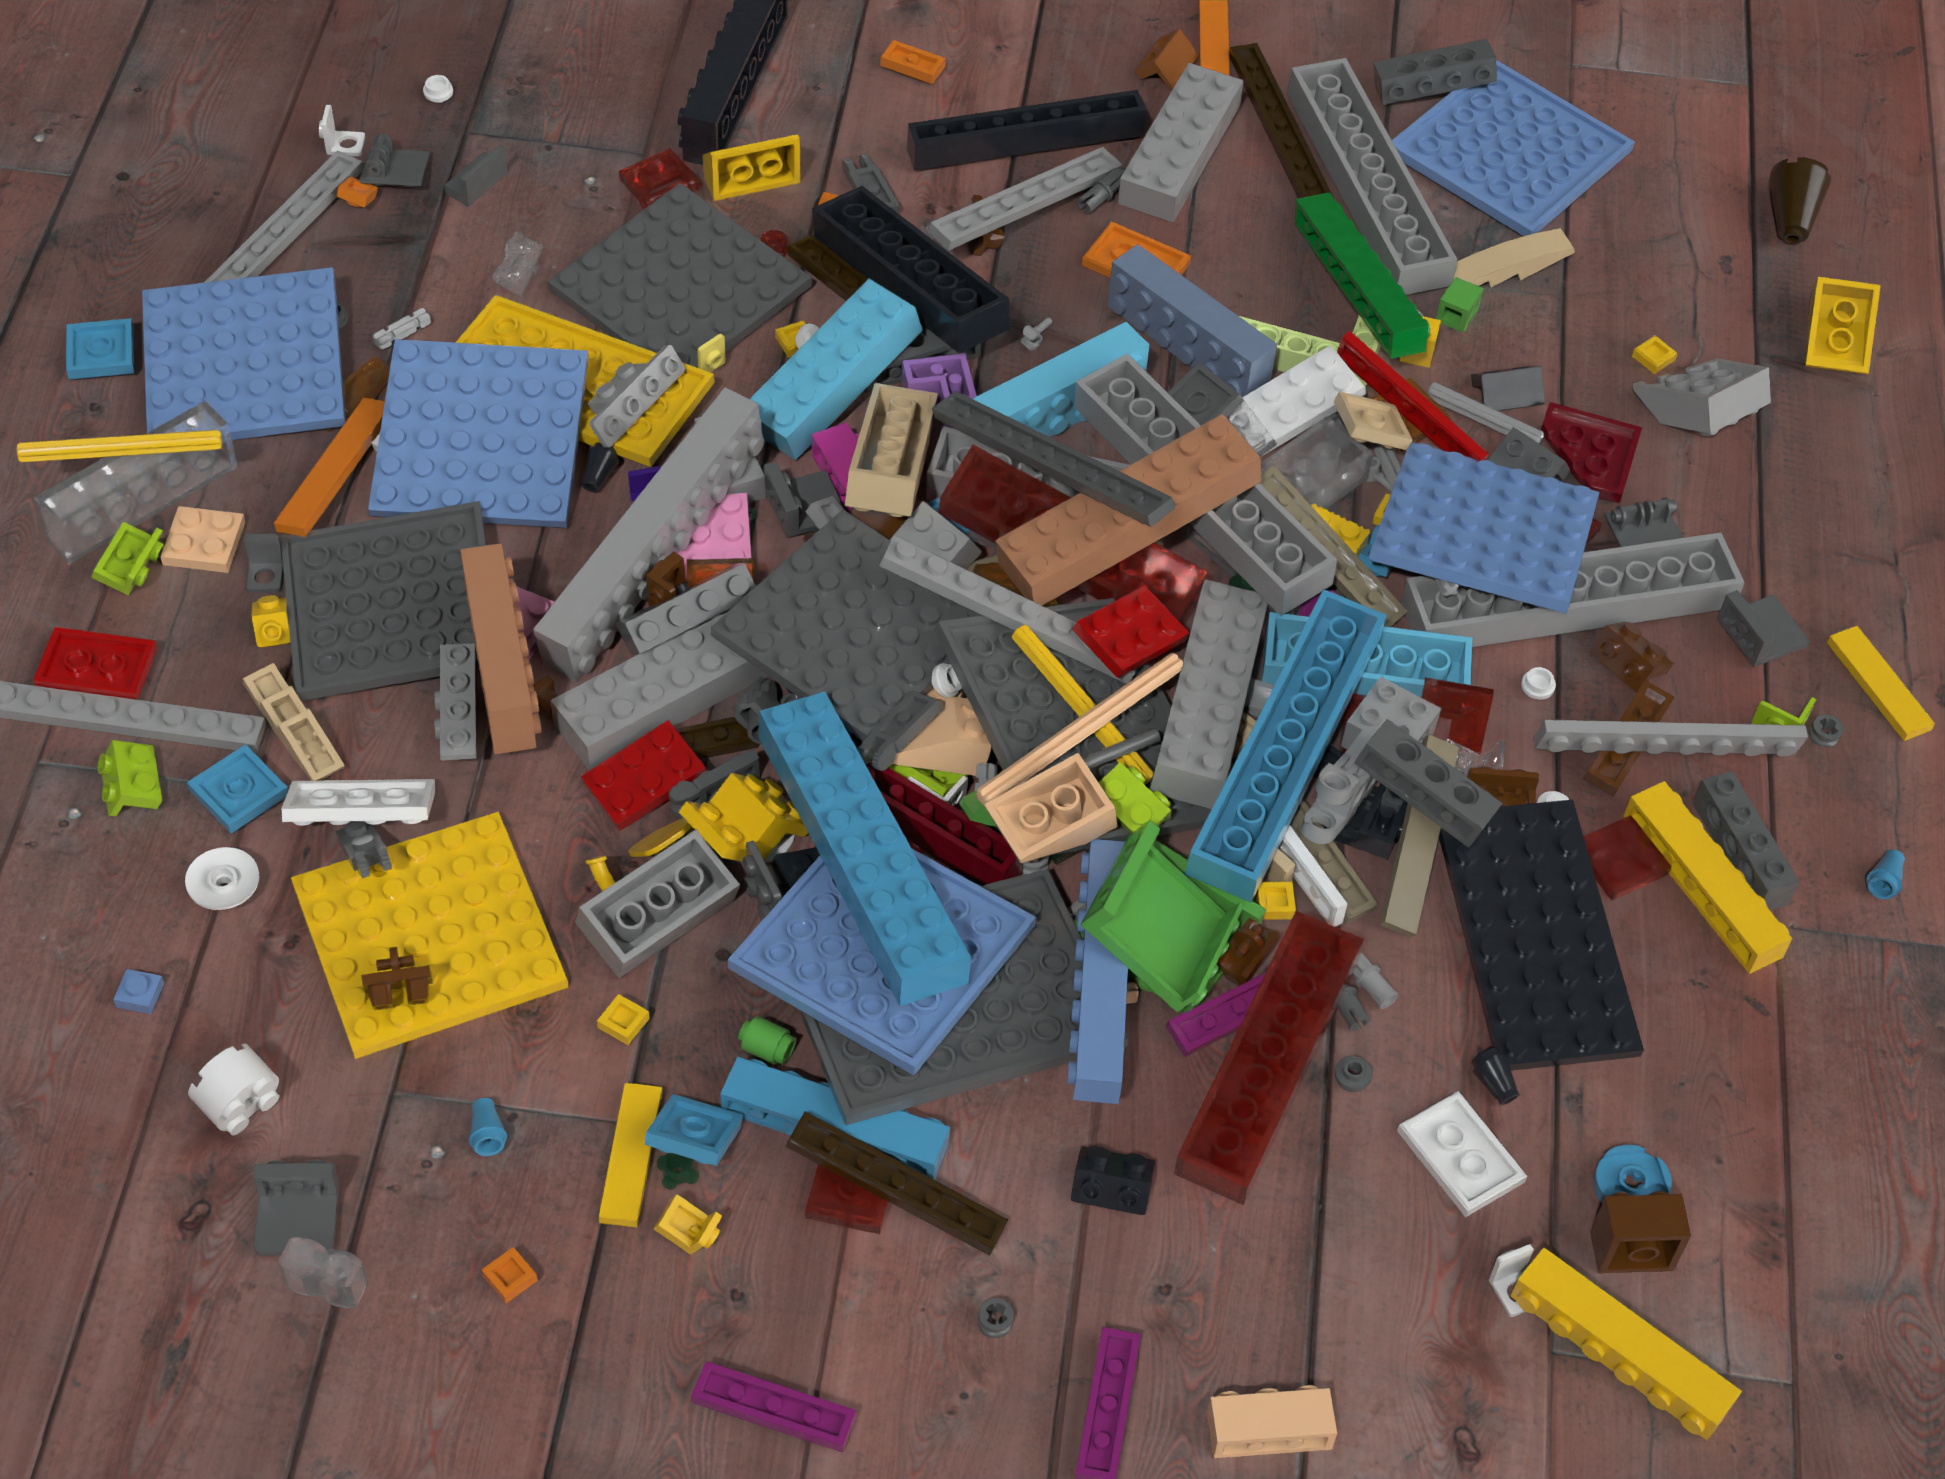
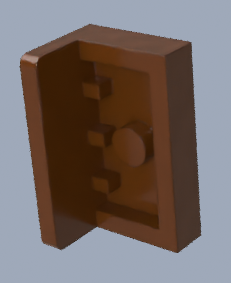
[646,551,685,607]
[1590,622,1674,692]
[1467,767,1539,806]

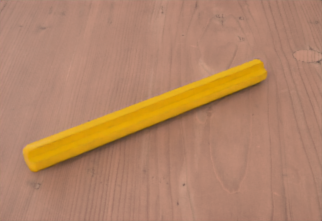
[17,430,222,463]
[1012,624,1154,785]

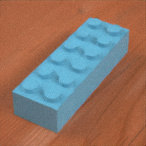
[750,279,922,460]
[973,322,1149,437]
[1261,612,1473,716]

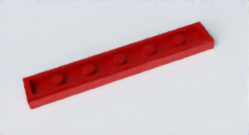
[1337,331,1488,462]

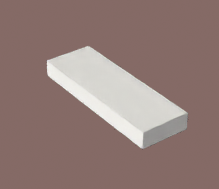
[1278,825,1347,928]

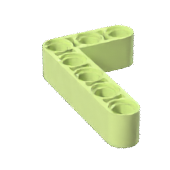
[1239,316,1381,387]

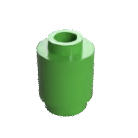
[738,1016,796,1065]

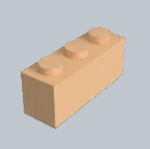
[1207,1385,1337,1458]

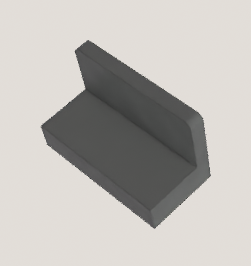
[444,145,508,207]

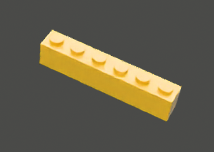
[1623,781,1792,974]
[1510,1247,1742,1441]

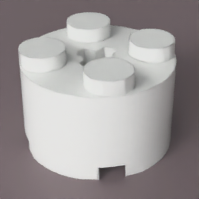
[188,1044,279,1136]

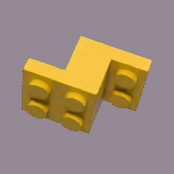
[679,773,808,862]

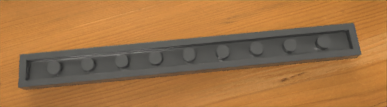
[932,391,1175,527]

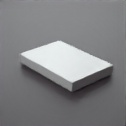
[1397,1091,1527,1217]

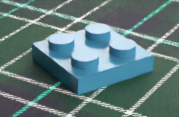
[66,318,134,379]
[187,744,288,834]
[644,1094,743,1166]

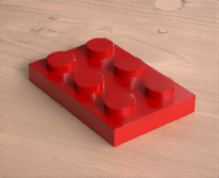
[1072,586,1190,678]
[33,627,157,700]
[581,720,707,831]

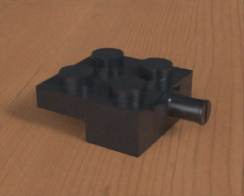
[1324,783,1408,860]

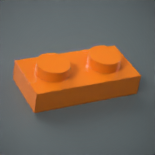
[880,40,946,84]

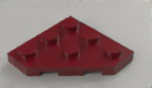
[1541,402,1642,503]

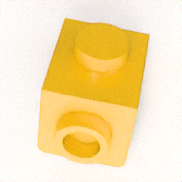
[252,595,290,647]
[653,1194,722,1255]

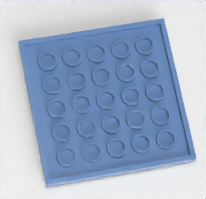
[1392,60,1635,236]
[142,267,346,441]
[368,339,589,528]
[1369,442,1600,614]
[728,848,1036,1076]

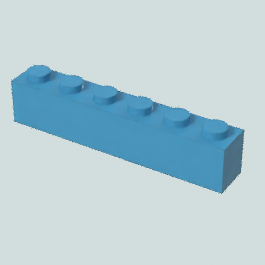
[720,1057,950,1180]

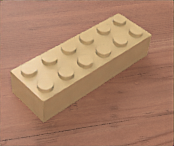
[845,383,938,517]

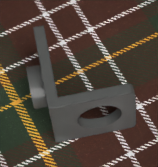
[244,534,283,593]

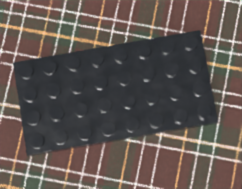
[1439,799,1644,1071]

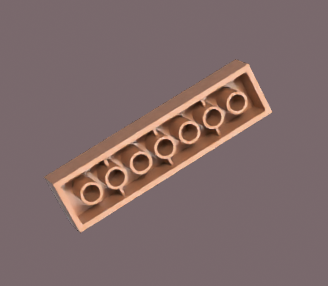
[995,414,1261,606]

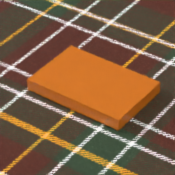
[1082,221,1191,278]

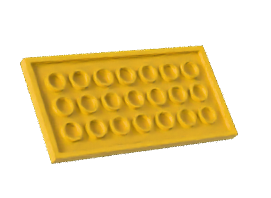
[455,295,715,467]

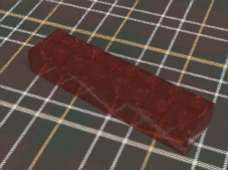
[938,444,1208,623]
[1174,911,1364,1205]

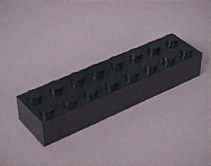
[677,0,788,165]
[812,186,1010,354]

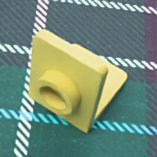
[697,334,725,372]

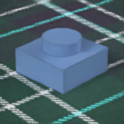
[113,969,164,1014]

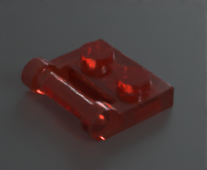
[619,148,700,210]

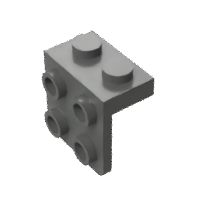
[253,1160,339,1256]

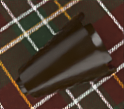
[1770,157,1831,244]

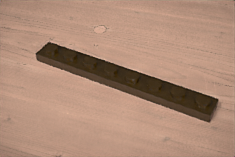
[1229,43,1334,199]

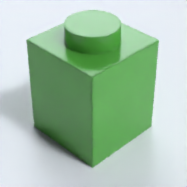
[1436,277,1484,333]

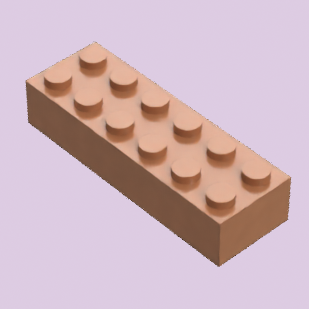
[460,543,541,755]

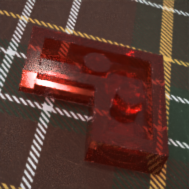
[1421,677,1494,755]

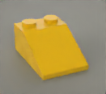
[1805,277,1881,375]

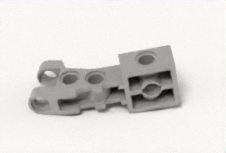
[1300,677,1441,844]

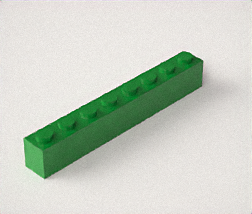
[1294,192,1430,359]

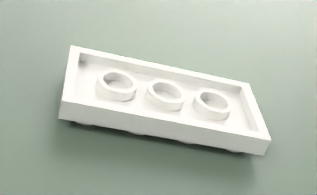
[1227,345,1366,457]
[281,779,435,826]

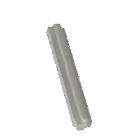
[1426,382,1544,444]

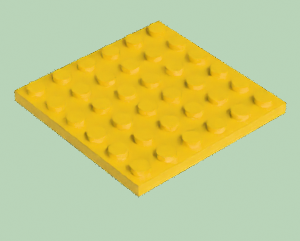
[291,812,569,1059]

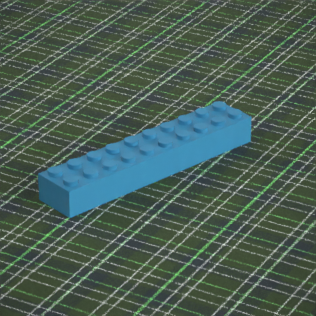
[1185,589,1387,902]
[759,691,971,1006]

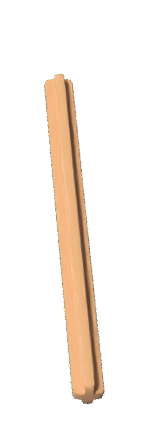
[976,653,1183,806]

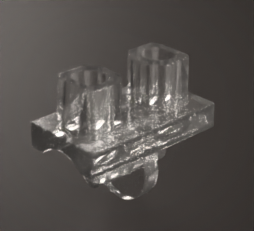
[492,231,544,296]

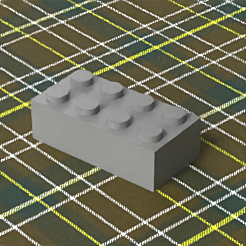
[575,830,740,979]

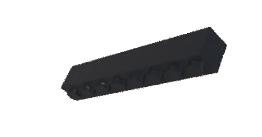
[907,90,1146,170]

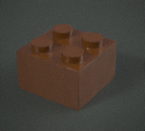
[1590,1191,1691,1274]

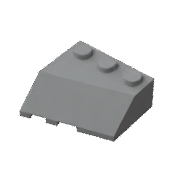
[1633,358,1771,436]

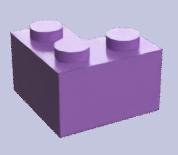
[902,353,977,429]

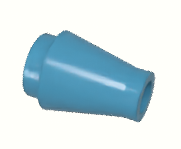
[1866,849,1905,899]
[469,1098,507,1156]

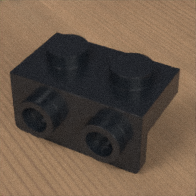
[1071,1146,1156,1215]

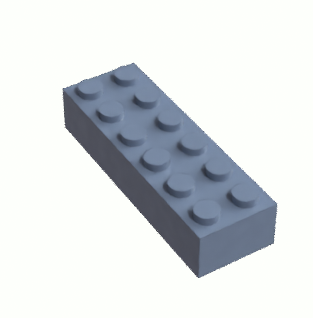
[1108,244,1277,397]

